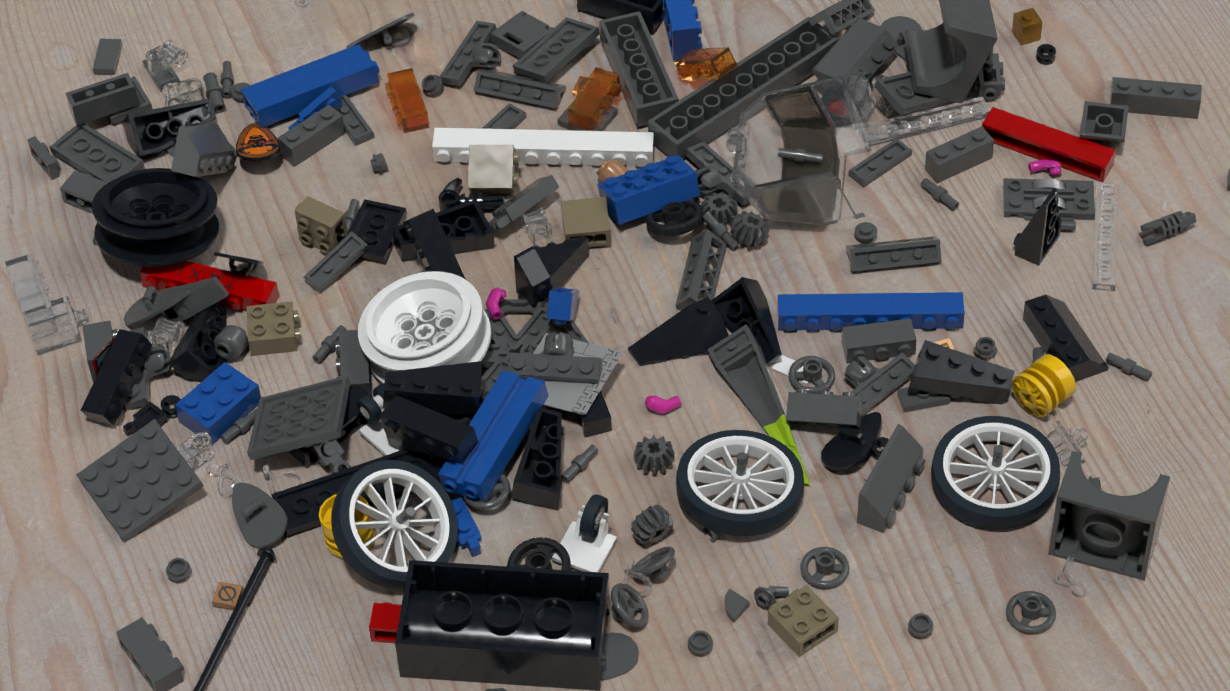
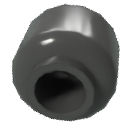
[214,325,249,359]

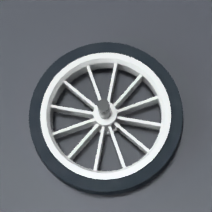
[931,416,1060,530]
[676,430,804,536]
[331,460,458,589]

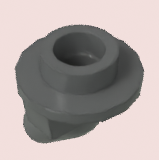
[754,586,789,608]

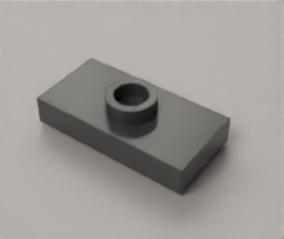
[897,387,950,412]

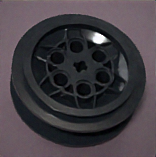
[92,168,220,267]

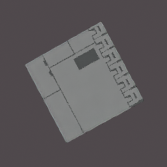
[525,333,623,415]

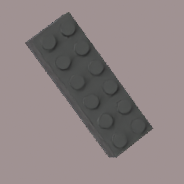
[599,11,679,127]

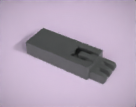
[488,175,559,230]

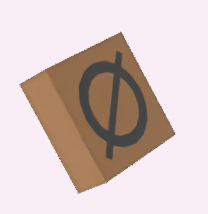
[212,582,244,610]

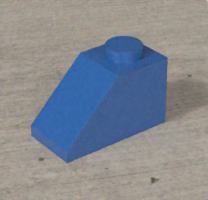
[547,287,579,324]

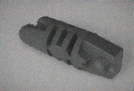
[1140,211,1197,245]

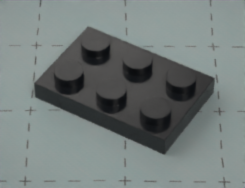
[348,199,407,263]

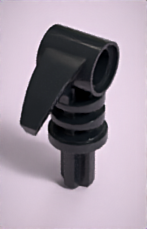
[438,178,505,211]

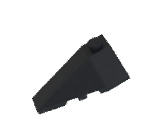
[122,98,216,157]
[1013,189,1062,266]
[514,236,589,305]
[711,277,782,366]
[628,297,729,366]
[169,302,227,380]

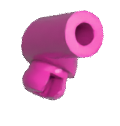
[1028,159,1062,176]
[486,287,506,320]
[645,395,682,414]

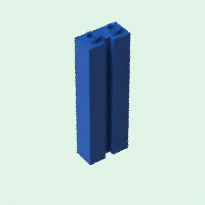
[241,44,380,128]
[438,371,549,501]

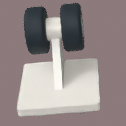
[357,383,404,456]

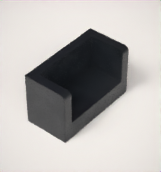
[579,390,612,438]

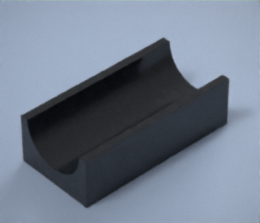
[395,560,610,691]

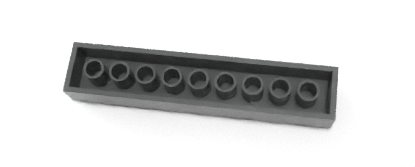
[648,17,839,159]

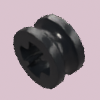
[1036,44,1056,65]
[160,395,181,419]
[870,437,889,460]

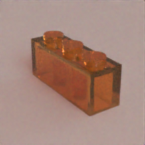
[674,47,738,81]
[568,67,622,131]
[385,68,429,133]

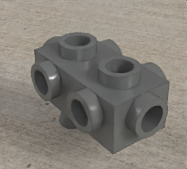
[973,48,1005,100]

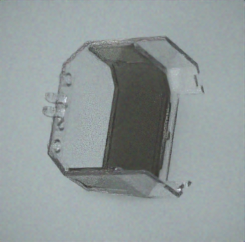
[726,76,871,225]

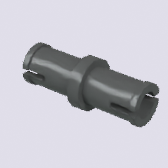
[203,72,226,113]

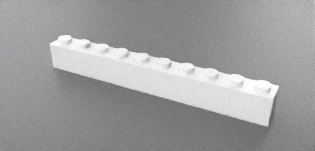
[432,128,654,167]

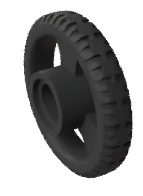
[646,200,704,236]
[507,537,571,570]

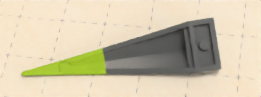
[707,325,810,487]

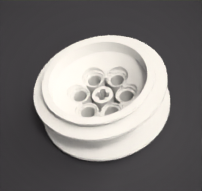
[358,271,492,383]

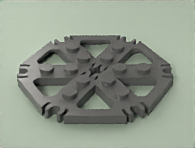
[479,299,589,408]

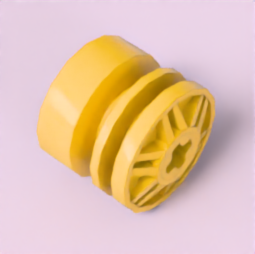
[1012,354,1076,418]
[319,494,375,558]

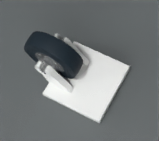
[552,494,617,572]

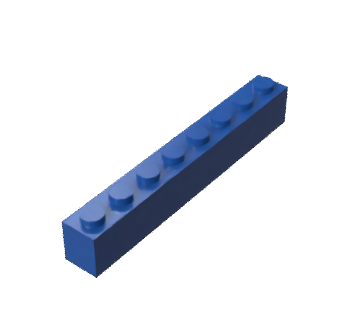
[777,292,965,331]

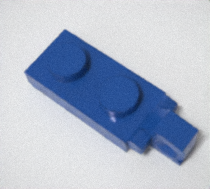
[288,87,343,130]
[452,497,482,557]

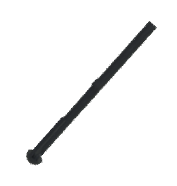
[193,547,275,691]

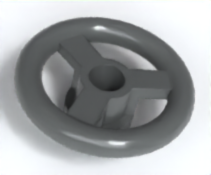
[789,356,835,394]
[463,474,510,509]
[631,547,675,581]
[800,547,850,588]
[611,583,649,627]
[1006,591,1056,634]

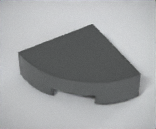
[725,589,749,622]

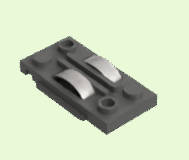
[1003,178,1095,221]

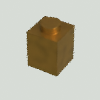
[1012,8,1043,46]

